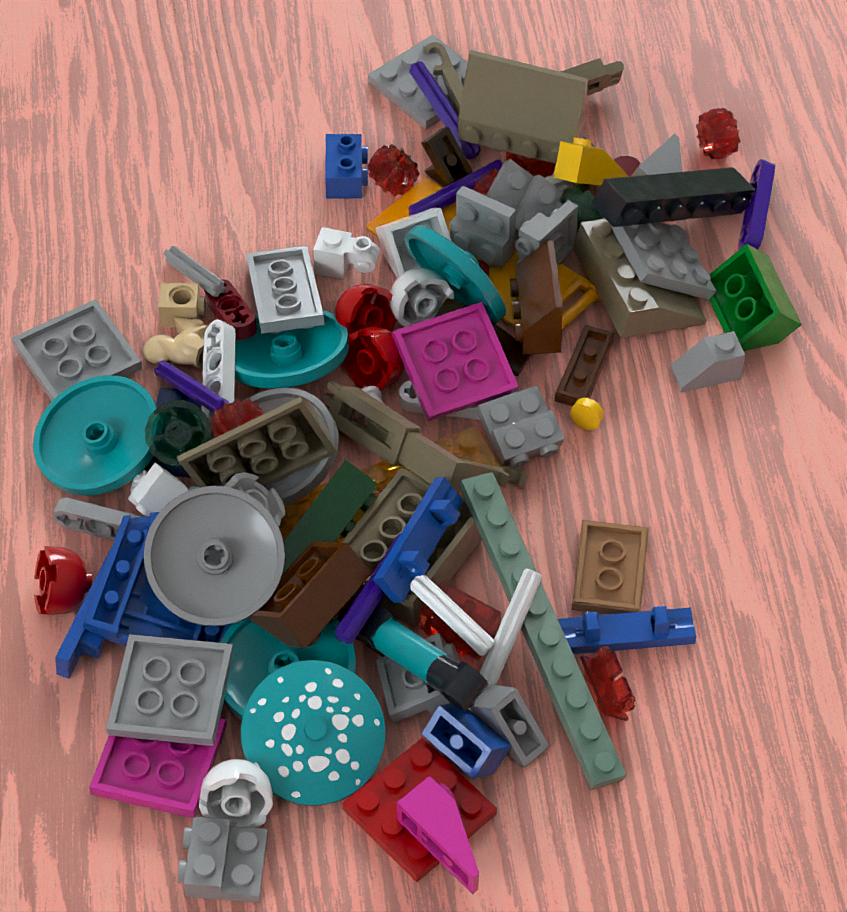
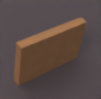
[571,520,649,614]

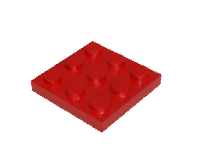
[342,738,497,882]

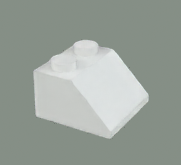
[375,208,451,278]

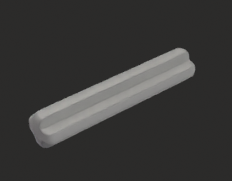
[164,246,226,297]

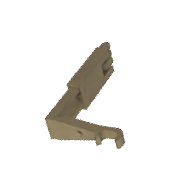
[423,42,624,115]
[322,381,528,493]

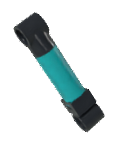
[337,594,489,712]

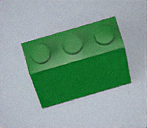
[709,244,802,351]

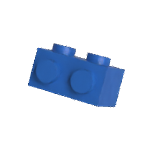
[325,134,368,199]
[422,703,512,779]

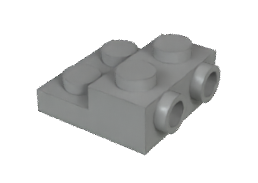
[486,159,563,240]
[450,186,516,268]
[515,200,578,266]
[476,385,565,468]
[376,633,460,723]
[178,817,268,903]

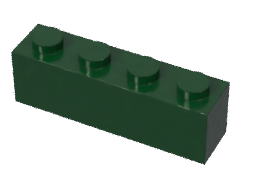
[283,459,378,573]

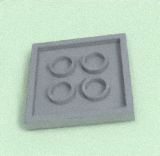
[368,34,468,129]
[608,222,716,300]
[11,299,142,402]
[106,634,234,746]

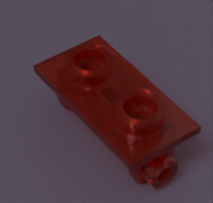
[580,646,636,721]

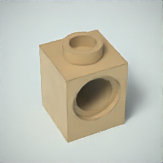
[158,283,206,327]

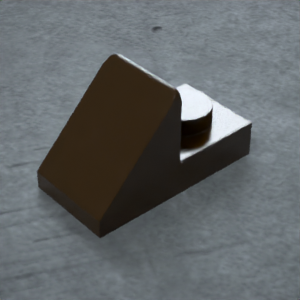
[421,126,473,187]

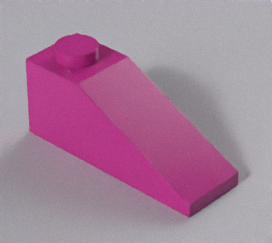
[397,776,479,894]

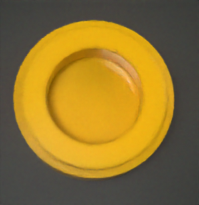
[570,398,604,430]

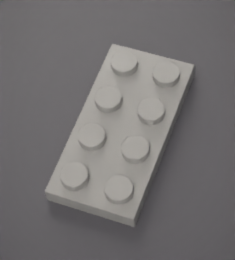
[246,245,325,334]

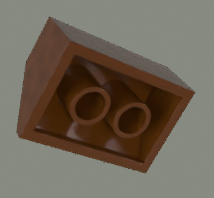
[510,240,563,355]
[248,541,372,648]

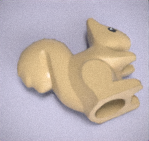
[143,317,208,370]

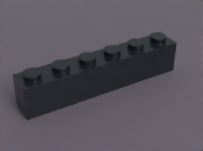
[592,167,755,227]

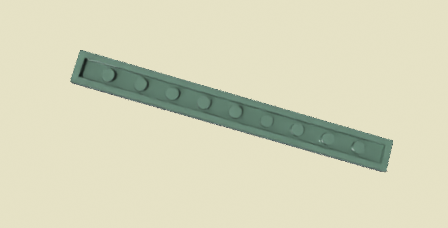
[459,472,626,790]

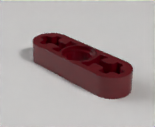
[204,279,257,340]

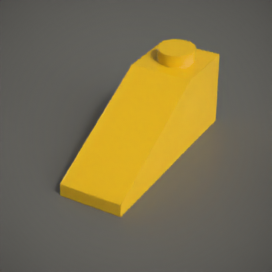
[554,137,629,186]

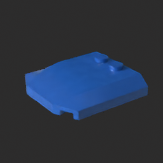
[83,512,232,646]

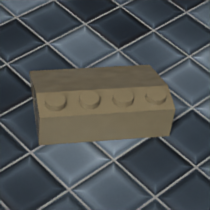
[458,50,588,164]
[573,219,706,338]
[177,396,337,488]
[341,468,482,627]

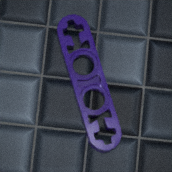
[738,159,776,250]

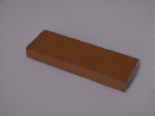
[555,325,615,406]

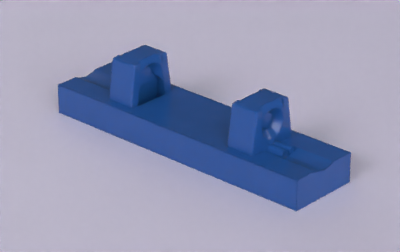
[373,477,463,603]
[55,547,112,679]
[558,606,696,654]

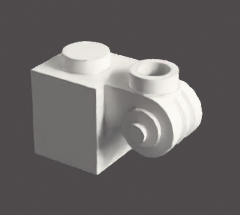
[313,227,380,280]
[128,462,189,516]

